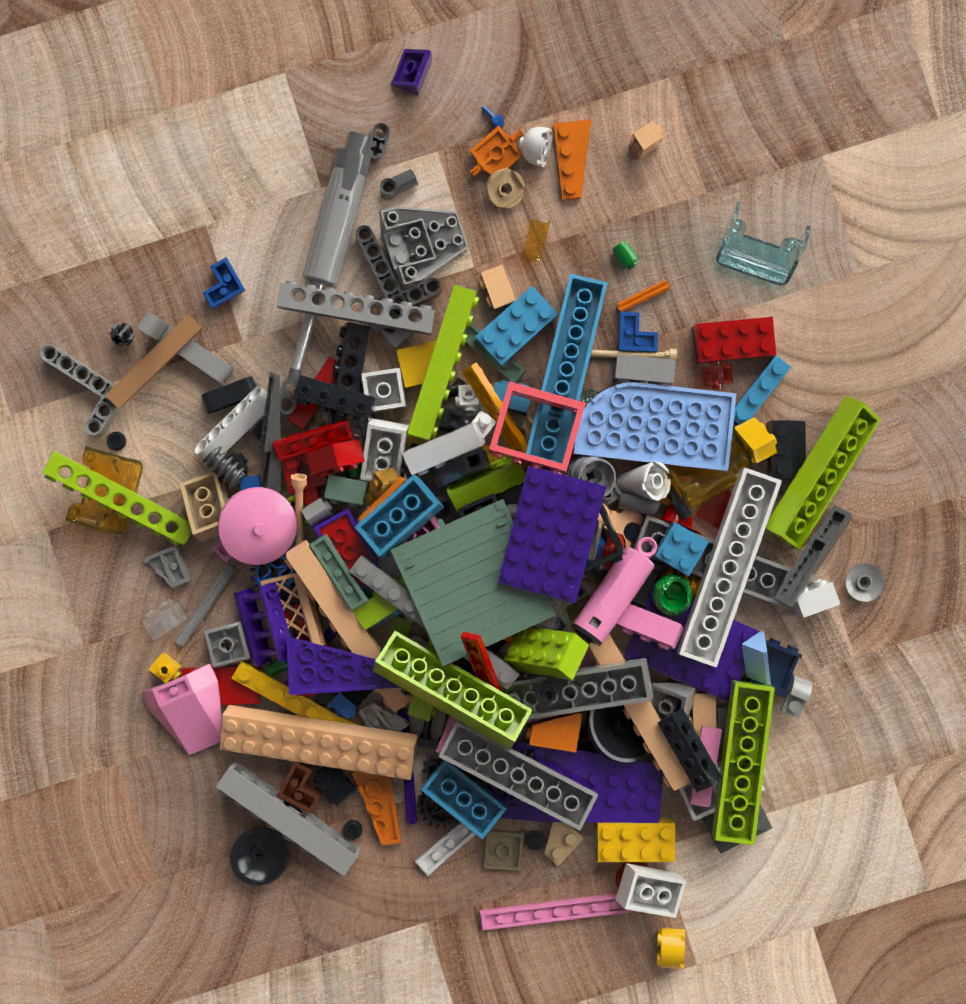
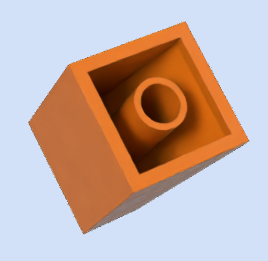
[525,712,582,752]

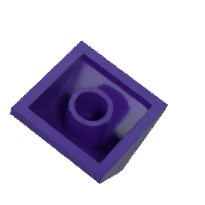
[391,49,432,96]

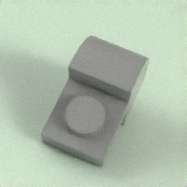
[780,674,812,718]

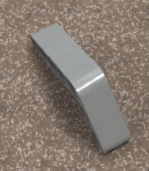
[137,311,234,385]
[40,345,120,436]

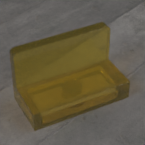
[522,219,550,262]

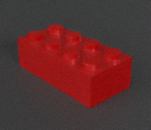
[693,317,777,365]

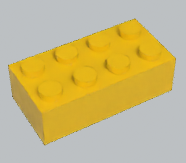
[596,818,675,862]

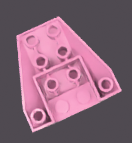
[141,663,222,755]

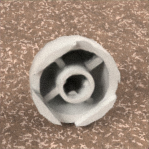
[519,127,552,167]

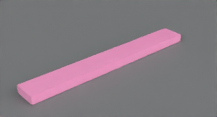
[480,893,634,931]

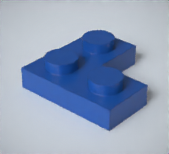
[618,312,658,352]

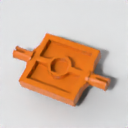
[469,126,524,177]

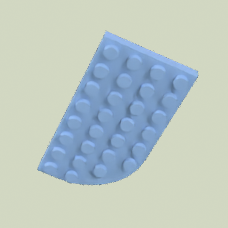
[573,382,736,471]

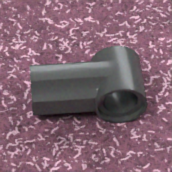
[380,169,418,200]

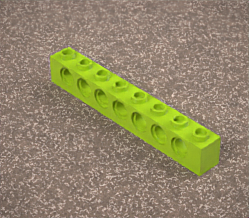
[42,450,192,546]

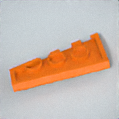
[553,119,591,201]
[351,771,401,845]

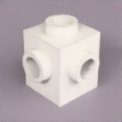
[455,385,483,416]

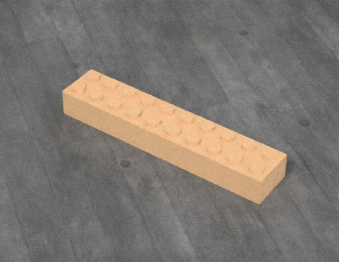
[220,705,418,780]

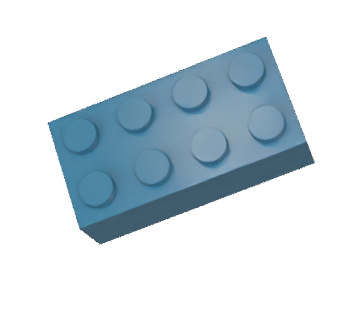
[474,286,558,369]
[355,475,444,559]
[421,759,507,839]

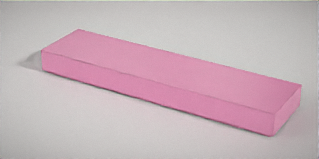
[690,726,722,807]

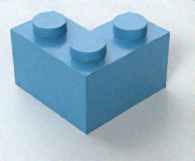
[494,380,530,415]

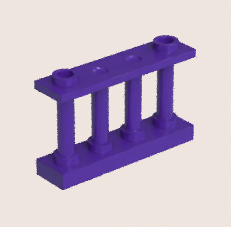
[233,582,290,667]

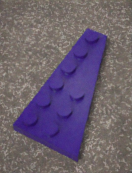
[286,636,401,695]

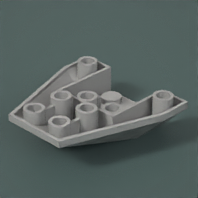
[379,207,469,285]

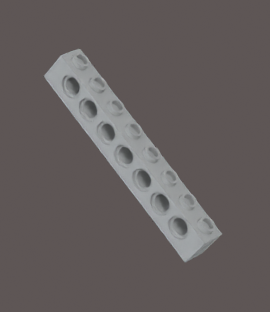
[276,281,435,336]

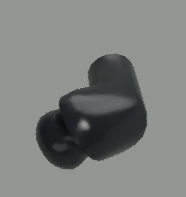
[447,378,466,398]

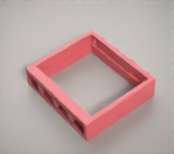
[489,382,586,474]

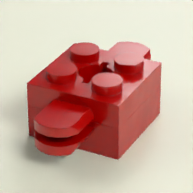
[281,433,328,507]

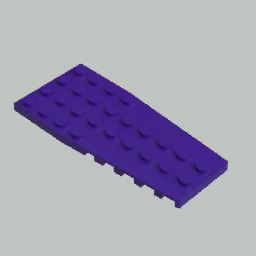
[487,741,663,823]

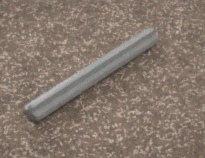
[175,564,236,646]

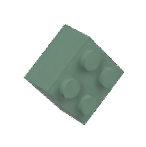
[324,475,369,508]

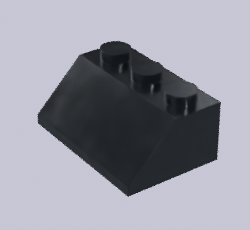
[767,420,806,479]

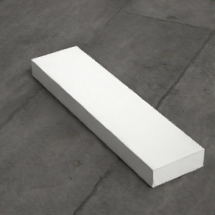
[415,823,475,876]

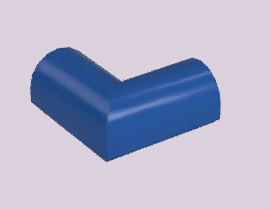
[202,257,246,310]

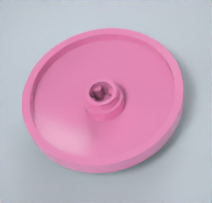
[218,487,297,565]

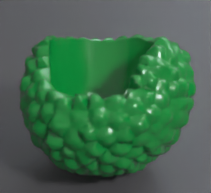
[652,574,693,616]

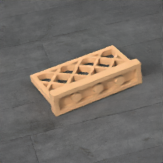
[260,572,326,645]

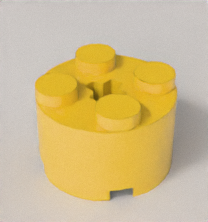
[657,928,685,969]

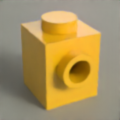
[148,652,182,683]

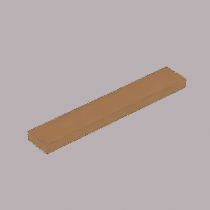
[105,314,203,409]

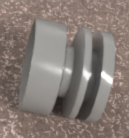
[566,455,616,497]

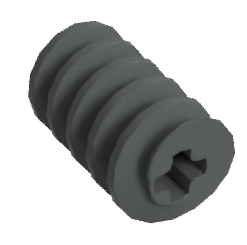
[202,446,245,489]

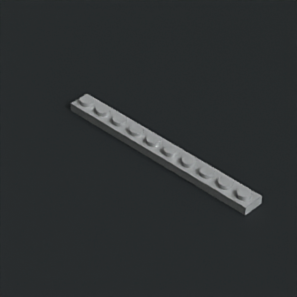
[349,555,520,690]

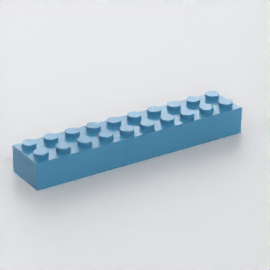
[526,274,608,464]

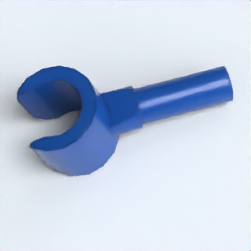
[481,105,505,128]

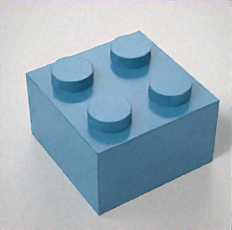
[653,522,709,576]

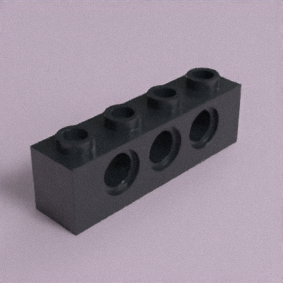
[331,322,370,392]
[657,708,722,792]

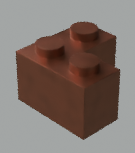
[277,762,323,814]

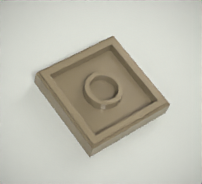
[483,829,524,872]

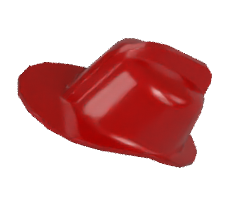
[659,503,701,535]

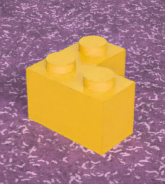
[734,417,777,465]

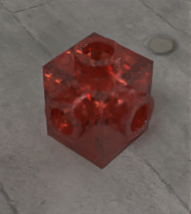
[702,361,733,390]

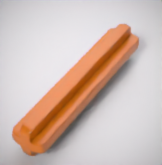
[616,280,670,313]

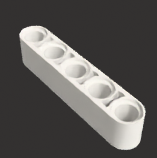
[195,386,267,462]

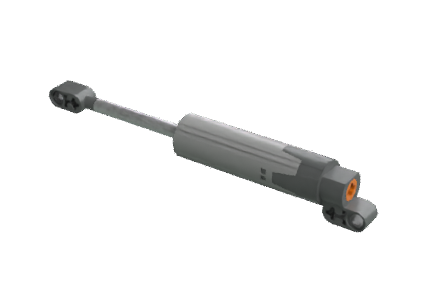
[280,123,390,414]

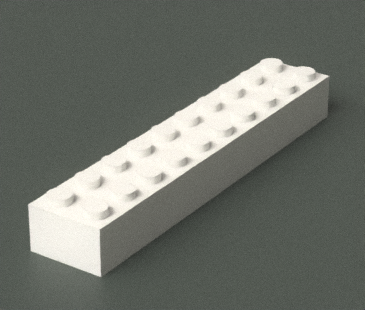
[676,468,782,667]

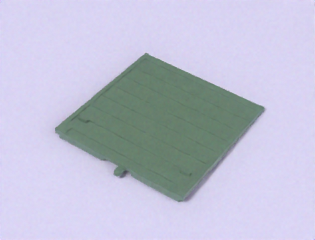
[391,499,556,666]

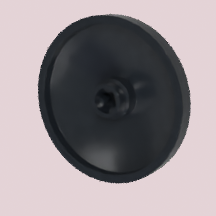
[586,705,648,763]

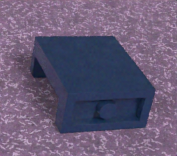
[747,638,802,698]

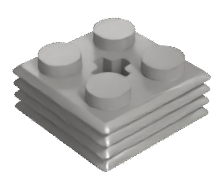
[204,621,250,668]

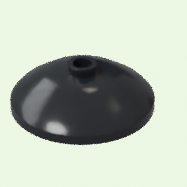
[230,827,289,885]

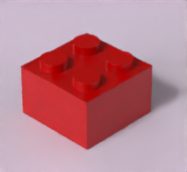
[306,439,365,477]

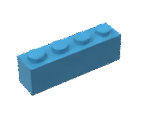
[733,355,791,426]

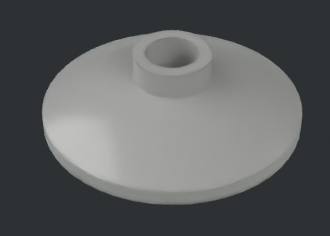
[845,563,884,602]

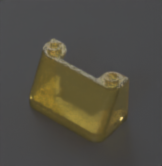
[664,431,753,509]
[65,446,143,534]

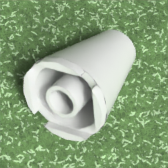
[617,462,671,501]

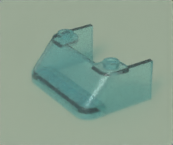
[716,201,811,286]

